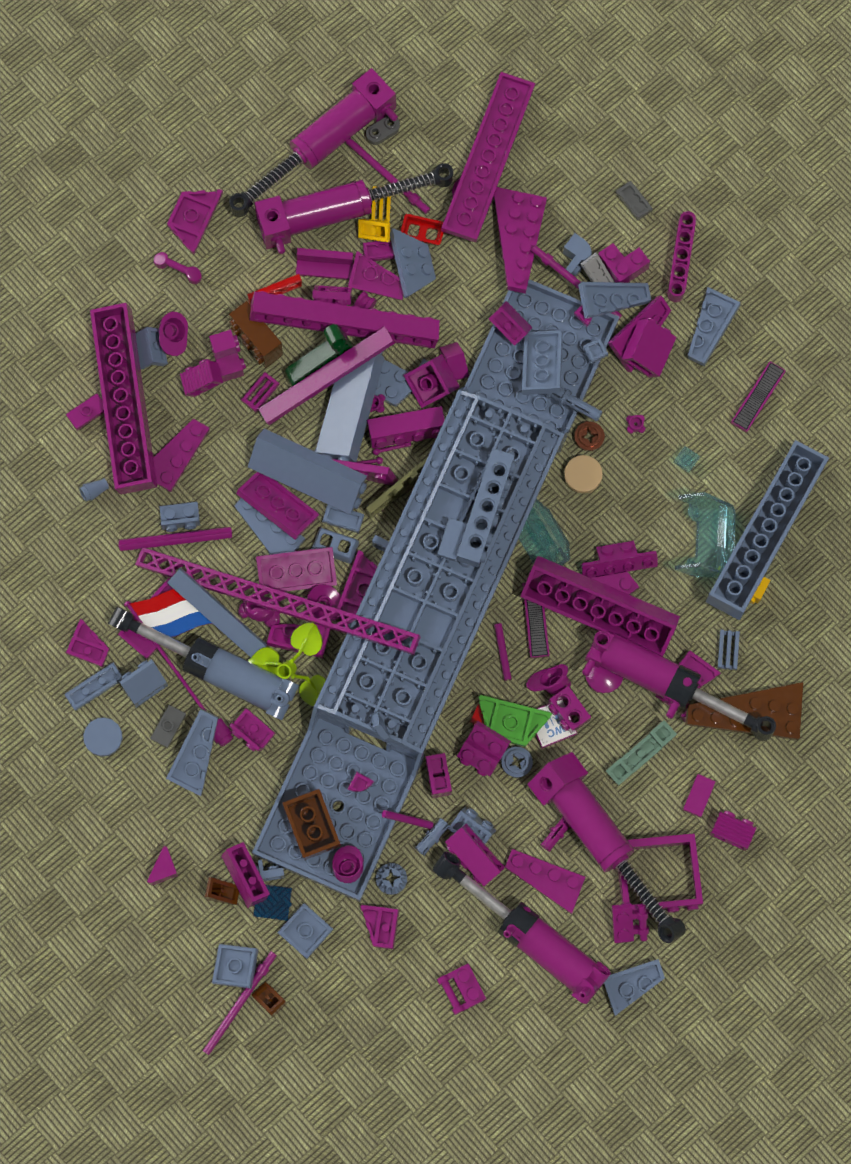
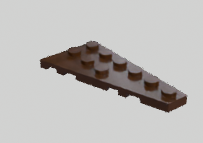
[685,682,804,740]

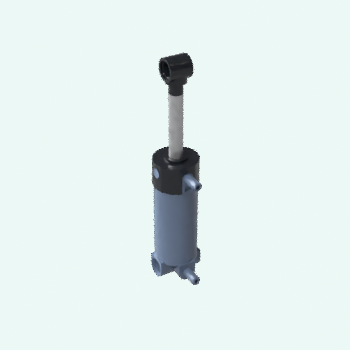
[108,606,299,720]

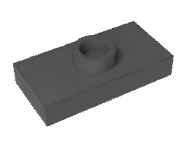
[616,181,653,221]
[150,705,186,748]

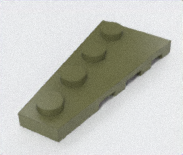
[366,458,427,519]

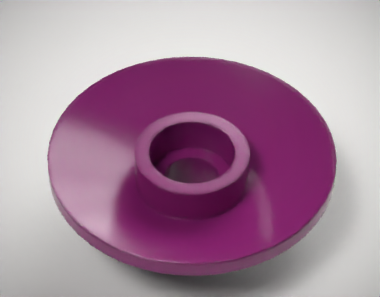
[307,584,341,622]

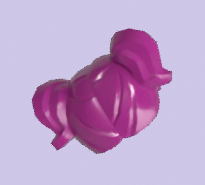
[238,596,280,628]

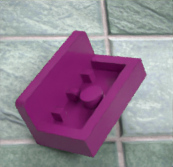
[229,708,276,751]

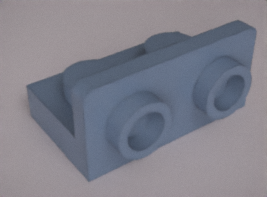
[159,502,200,532]
[448,807,496,844]

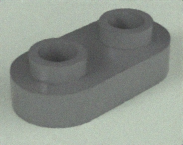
[366,116,400,145]

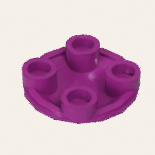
[586,666,623,693]

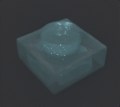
[674,446,700,473]

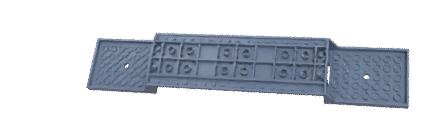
[252,279,619,902]

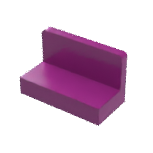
[489,301,532,346]

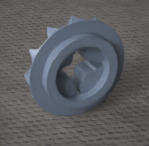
[501,747,533,778]
[376,863,407,895]

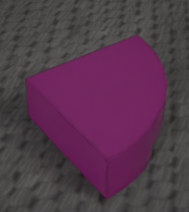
[574,305,592,327]
[348,772,374,792]

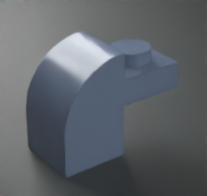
[563,233,592,276]

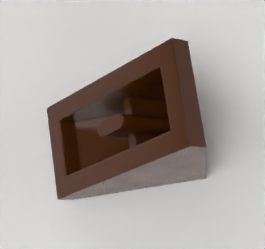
[205,877,239,905]
[251,982,287,1018]

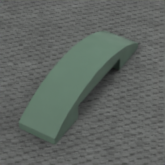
[606,720,677,786]

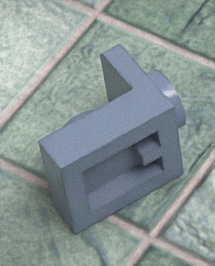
[256,860,285,882]

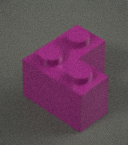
[598,243,650,283]
[209,330,246,382]

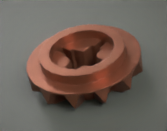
[575,421,605,451]

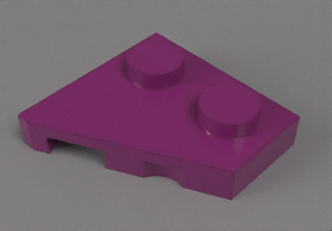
[66,619,110,668]

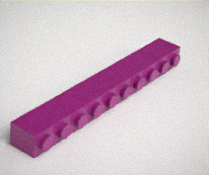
[250,291,440,349]

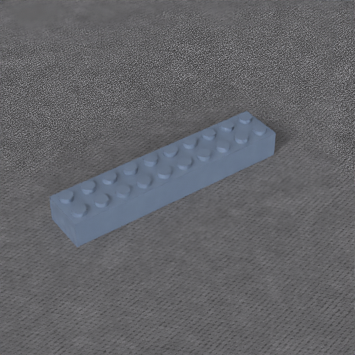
[706,440,829,620]

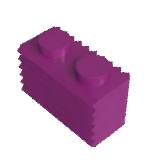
[180,359,224,397]
[710,811,757,851]

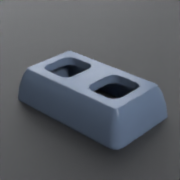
[312,528,359,564]

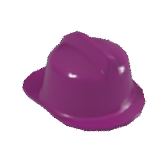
[158,312,188,356]
[526,664,571,695]

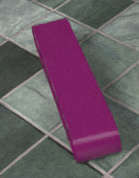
[667,211,696,302]

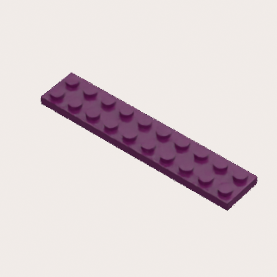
[441,72,535,243]

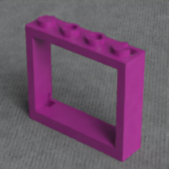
[618,833,703,915]

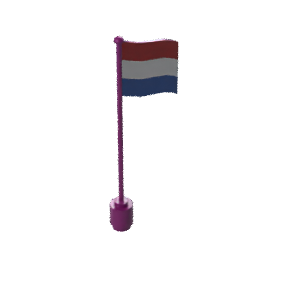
[124,589,233,747]

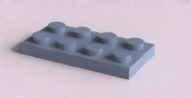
[522,330,563,395]

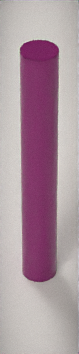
[494,623,512,681]
[382,810,433,829]

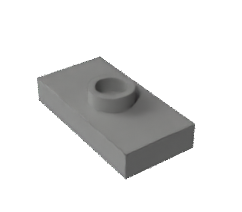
[581,253,615,283]

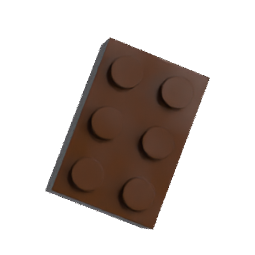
[229,301,283,368]
[283,789,341,861]

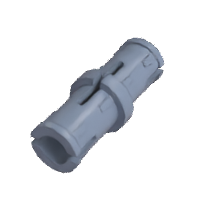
[415,818,449,856]

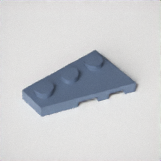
[604,959,665,1016]

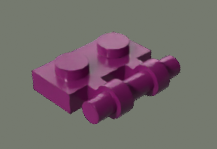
[612,903,649,943]

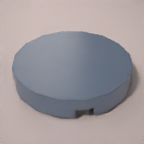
[83,718,123,757]

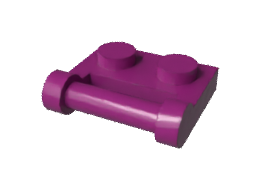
[437,964,486,1015]

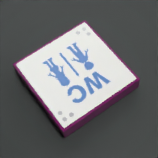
[536,699,578,749]

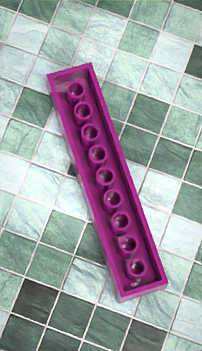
[90,303,157,495]

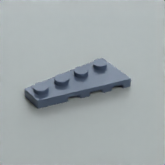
[578,282,651,319]
[688,287,741,367]
[234,498,305,554]
[166,709,219,796]

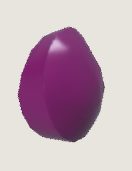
[332,845,364,883]

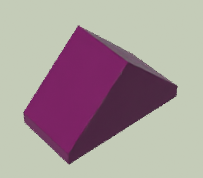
[439,342,469,381]
[147,846,178,886]

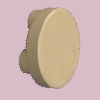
[564,455,603,493]

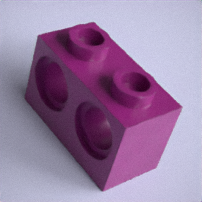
[548,686,591,734]
[426,753,452,798]

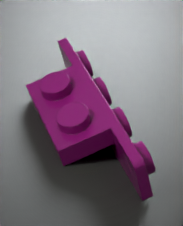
[581,541,658,578]

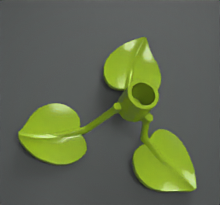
[248,623,326,706]

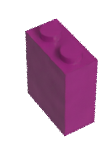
[621,318,677,378]

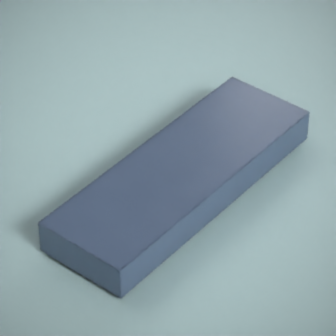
[64,663,122,711]

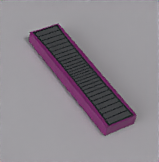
[731,361,786,433]
[522,582,550,659]

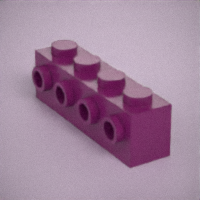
[367,406,445,449]

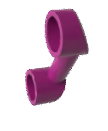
[154,252,202,284]

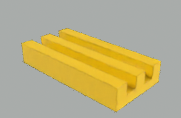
[371,186,391,222]

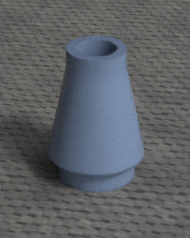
[79,478,109,502]

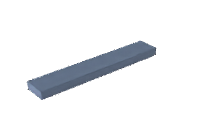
[167,568,267,658]

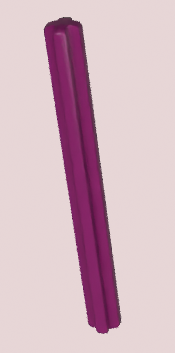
[118,527,232,551]

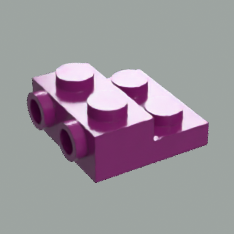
[312,285,352,306]
[457,721,511,777]

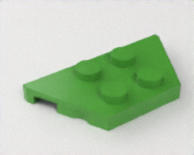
[478,695,552,747]

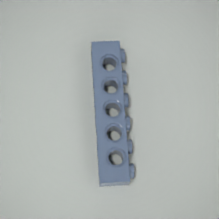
[456,448,517,568]

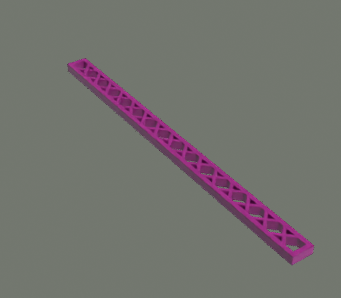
[135,547,421,655]

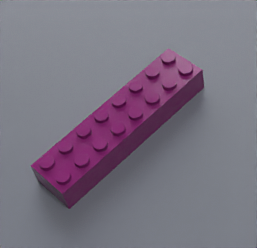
[520,556,680,656]

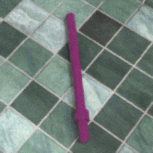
[346,138,430,214]
[531,245,622,319]
[203,951,277,1055]

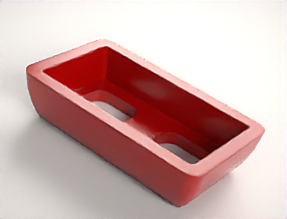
[401,214,444,246]

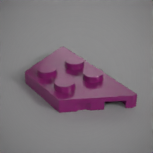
[167,189,223,255]
[334,550,377,619]

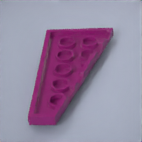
[494,187,547,294]

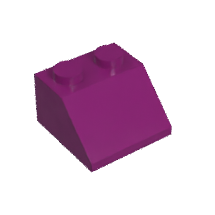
[404,354,460,408]

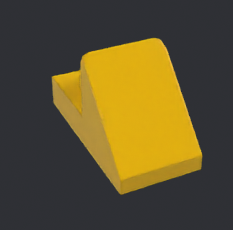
[358,218,390,242]

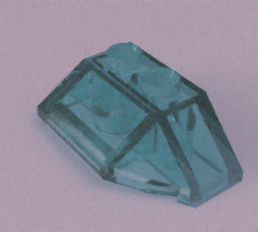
[519,499,570,566]

